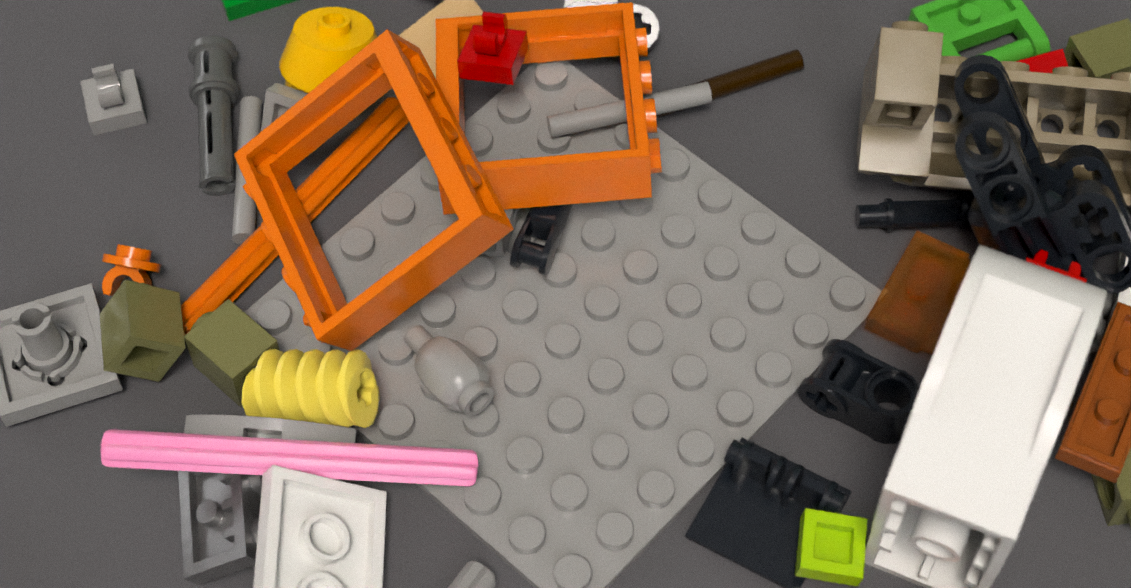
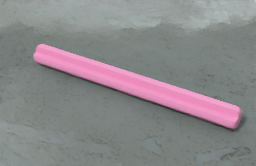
[100,429,478,487]

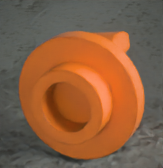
[102,244,161,296]

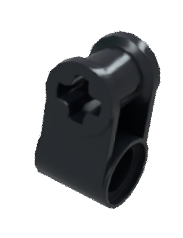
[798,339,920,444]

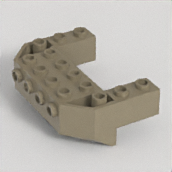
[857,21,1131,208]

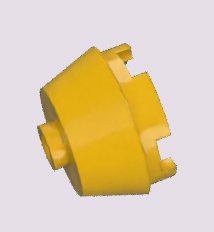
[279,7,378,93]

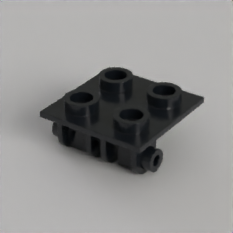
[685,437,852,588]

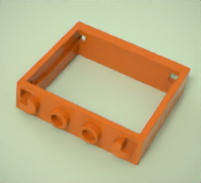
[436,2,662,215]
[234,29,514,351]

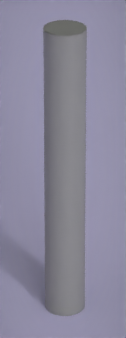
[547,82,712,138]
[232,96,262,245]

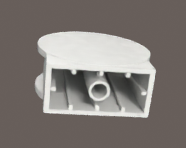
[865,245,1107,588]

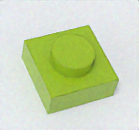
[795,508,868,587]

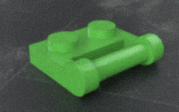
[908,0,1051,62]

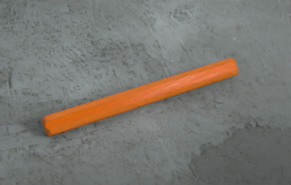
[181,97,409,336]

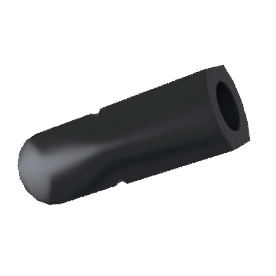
[510,204,573,276]

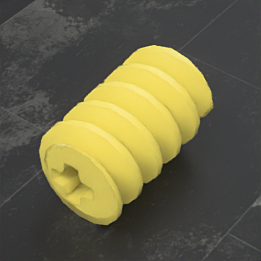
[241,349,380,428]

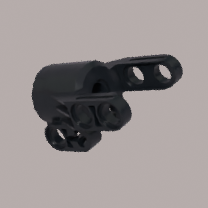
[954,55,1131,294]

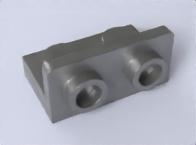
[178,471,263,585]

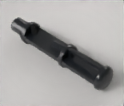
[856,196,973,232]

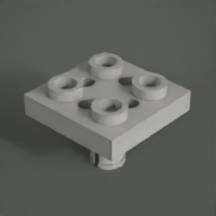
[0,283,123,427]

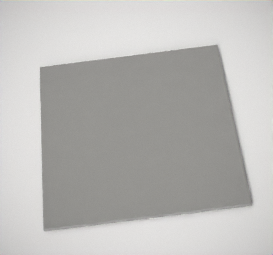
[245,60,888,588]

